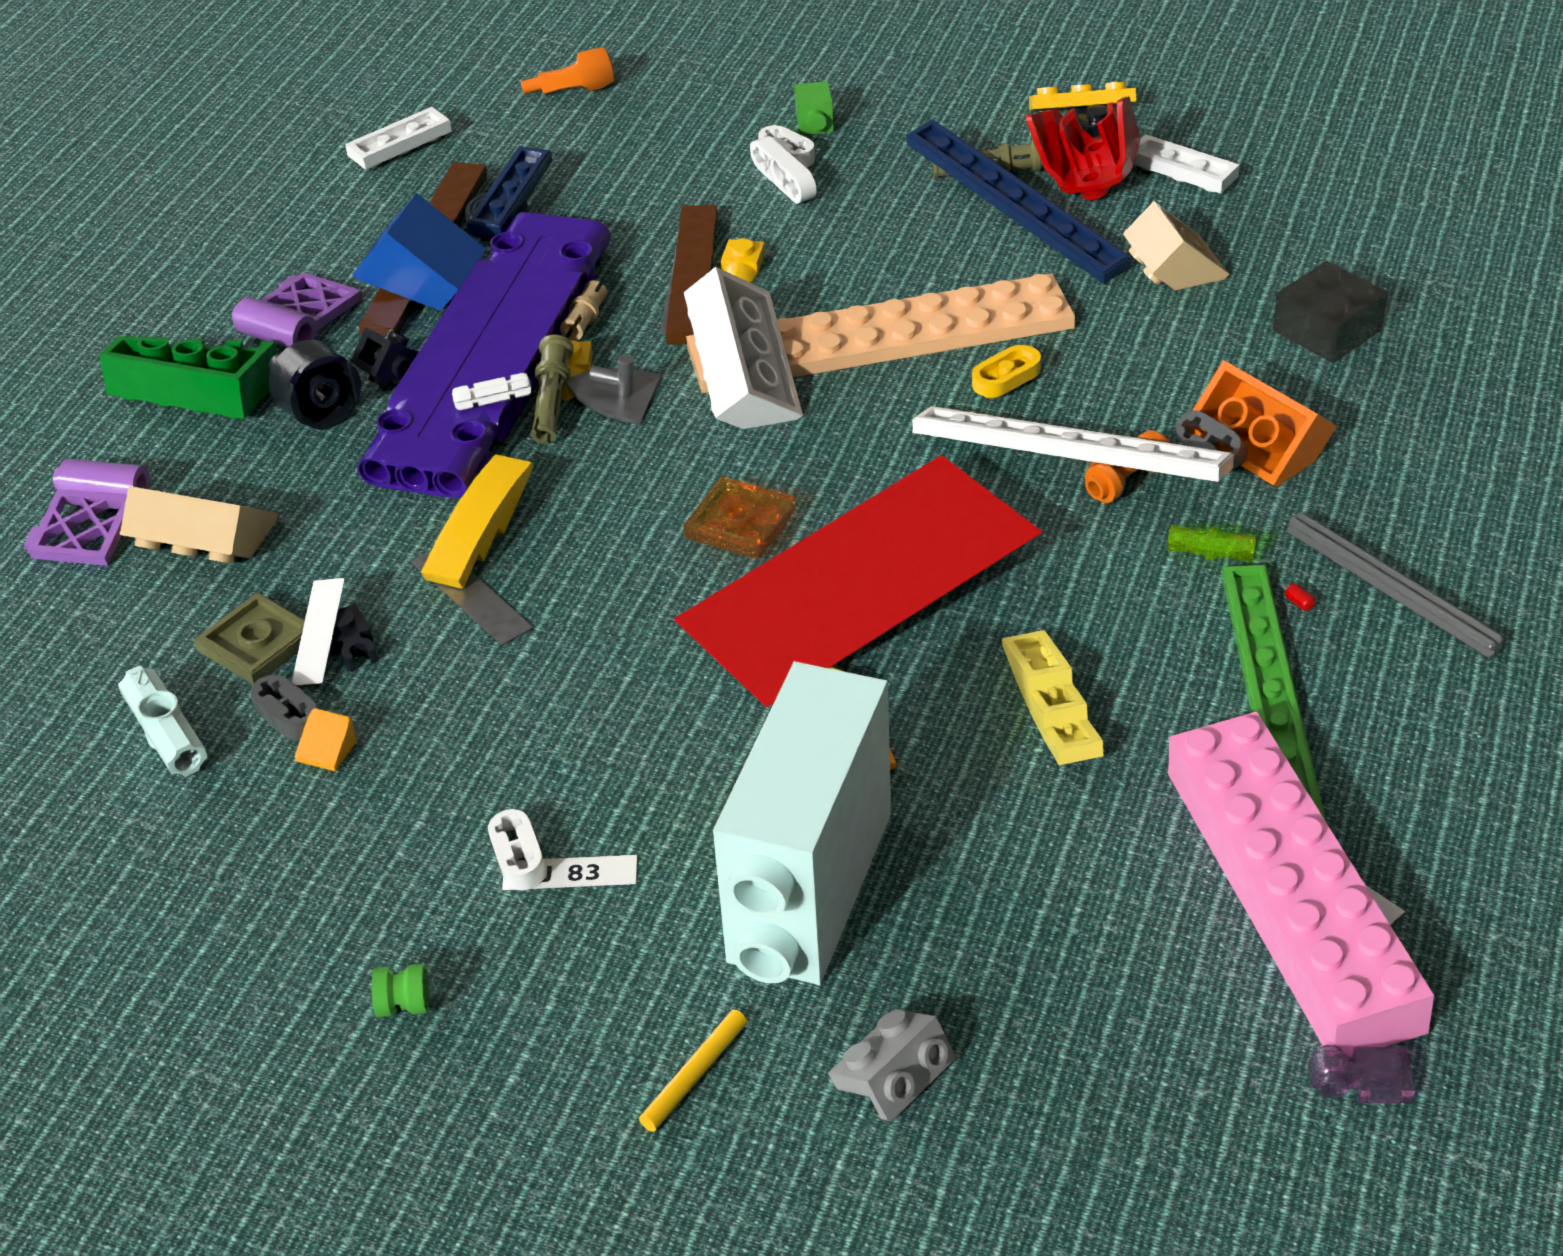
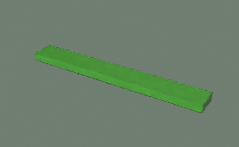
[1222,565,1326,821]

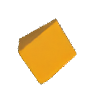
[294,708,357,772]

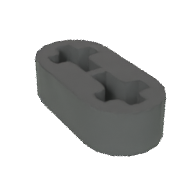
[1175,410,1248,470]
[251,675,317,740]

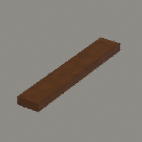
[666,205,718,345]

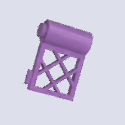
[232,272,362,348]
[24,459,150,566]

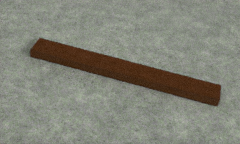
[359,162,487,335]

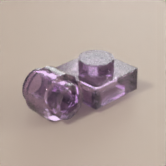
[1308,1045,1415,1103]

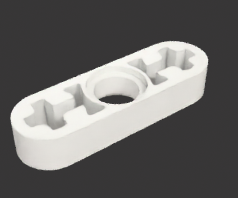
[750,136,817,204]

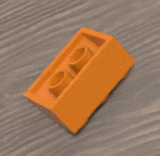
[1190,360,1337,487]

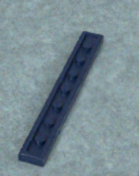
[906,119,1131,284]

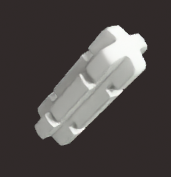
[452,373,531,411]

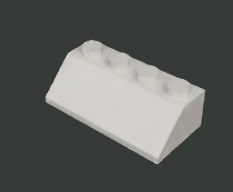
[684,267,803,429]

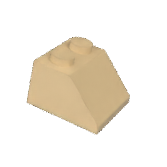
[1123,201,1229,290]

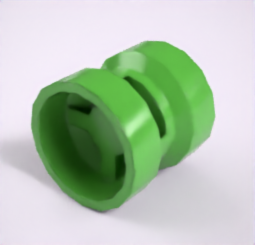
[372,963,430,1018]

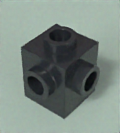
[350,328,419,388]

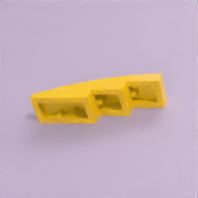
[421,454,534,589]

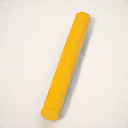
[639,1009,747,1132]

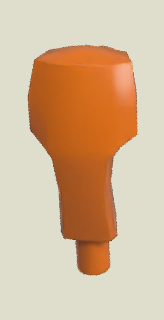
[521,47,614,95]

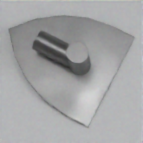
[566,354,661,425]

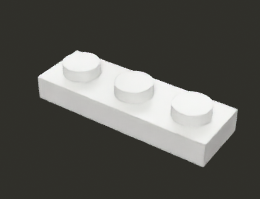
[345,107,452,169]
[1133,134,1239,194]

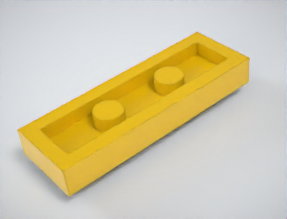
[1029,82,1136,110]

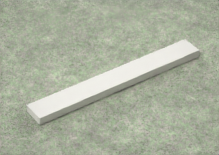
[913,406,1234,482]

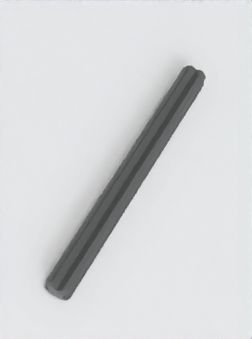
[1288,513,1505,658]

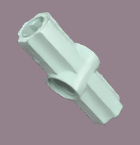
[118,665,207,777]

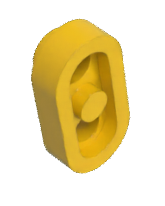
[972,345,1041,398]

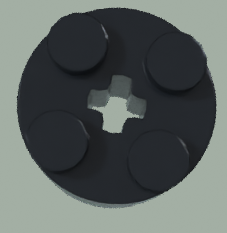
[269,339,361,430]

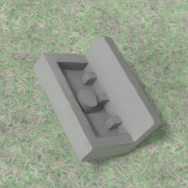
[828,1009,955,1121]

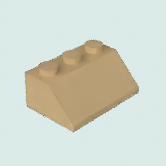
[120,486,278,564]

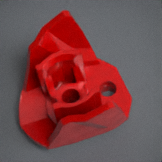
[1026,96,1141,200]

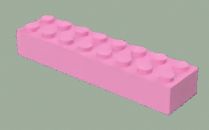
[1168,711,1434,1063]

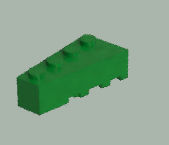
[99,336,277,419]

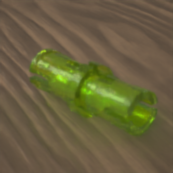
[1167,524,1257,563]

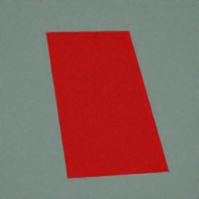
[673,455,1043,708]

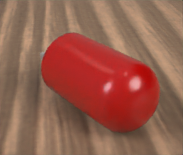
[1282,583,1316,611]

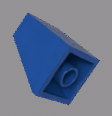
[352,193,486,311]

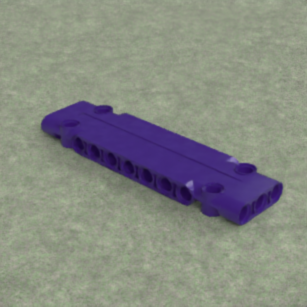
[357,212,611,498]

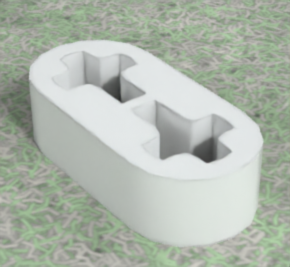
[758,125,815,168]
[488,809,546,891]

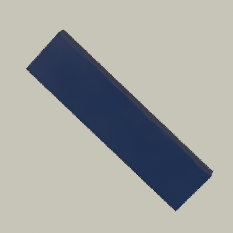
[467,146,552,237]

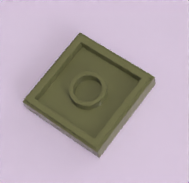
[193,592,305,685]

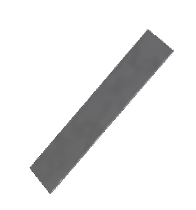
[410,551,533,645]

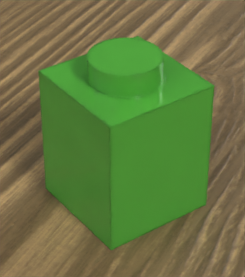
[794,81,833,135]

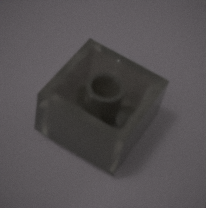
[1272,261,1388,363]

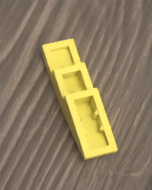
[1002,630,1104,765]

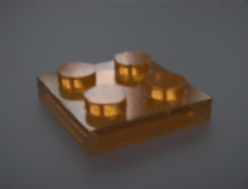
[683,476,796,560]

